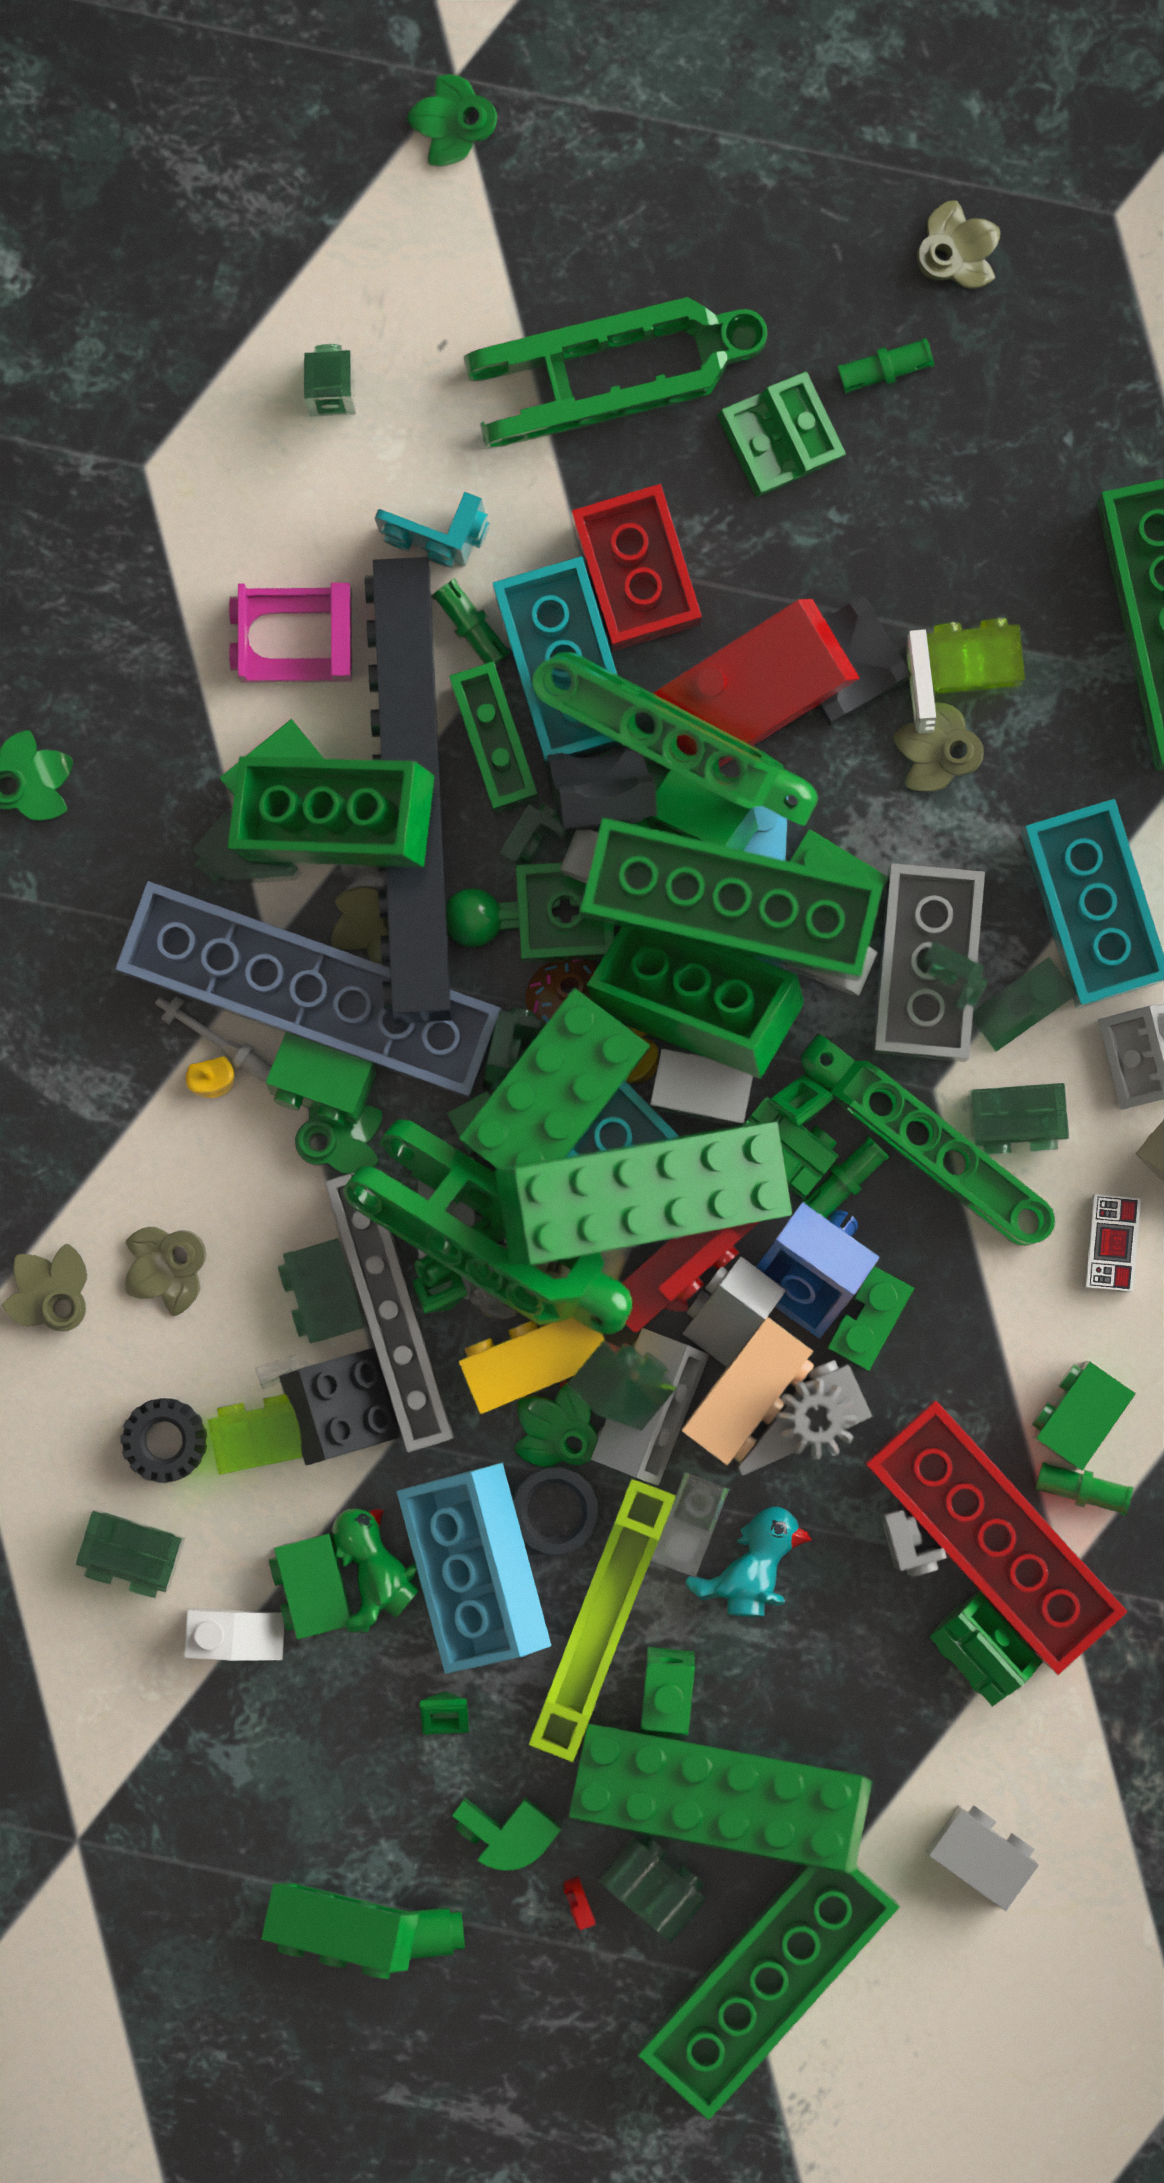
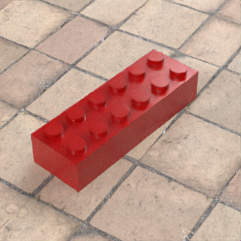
[864,1400,1128,1675]

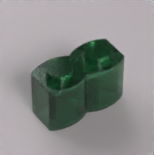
[597,1835,707,1943]

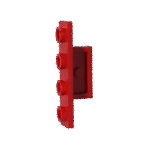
[622,1221,760,1332]

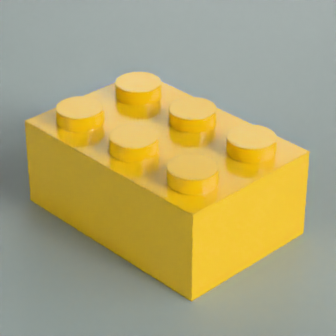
[459,1316,612,1414]

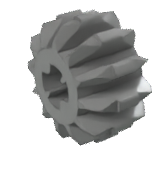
[776,1378,858,1459]

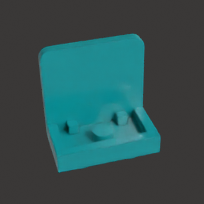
[374,491,490,568]

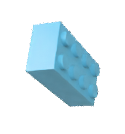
[397,1463,551,1674]

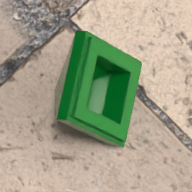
[769,1074,834,1126]
[412,1271,468,1313]
[420,1691,469,1735]

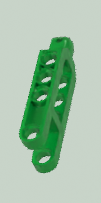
[463,297,767,448]
[533,652,818,826]
[800,1033,1055,1246]
[343,1119,632,1334]

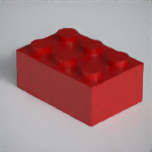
[571,484,702,652]

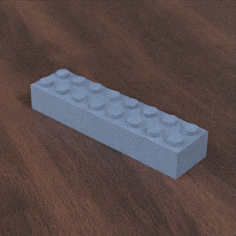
[116,881,502,1099]

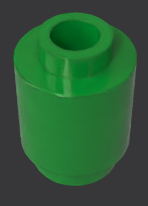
[409,1908,465,1959]

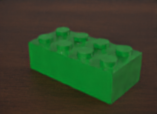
[228,756,435,868]
[587,926,804,1079]
[459,988,650,1169]

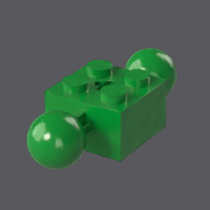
[446,863,614,963]

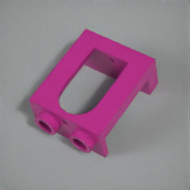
[229,583,352,683]

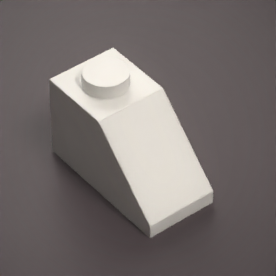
[185,1608,285,1660]

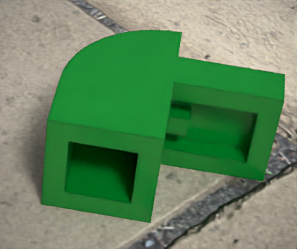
[452,1797,562,1870]

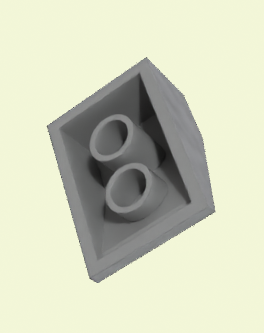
[736,1360,872,1476]

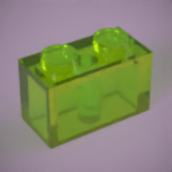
[926,618,1025,695]
[207,1394,303,1475]

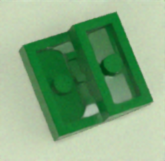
[717,371,846,498]

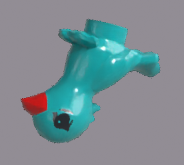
[685,1507,812,1617]

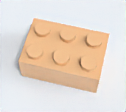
[680,1317,814,1465]

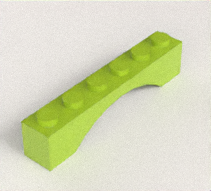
[529,1478,676,1762]

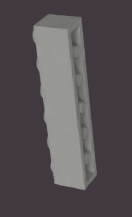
[325,1173,454,1452]

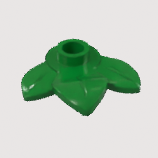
[406,74,497,167]
[0,730,73,821]
[295,1105,383,1174]
[514,1382,598,1467]

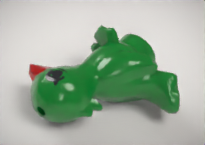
[332,1508,420,1634]

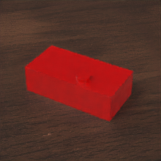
[652,598,860,767]

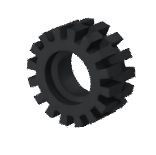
[120,1398,208,1483]

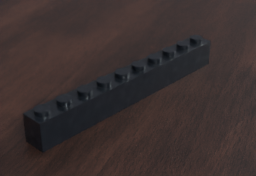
[364,557,451,1024]

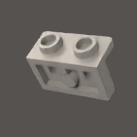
[1098,1004,1164,1110]
[879,1508,946,1577]

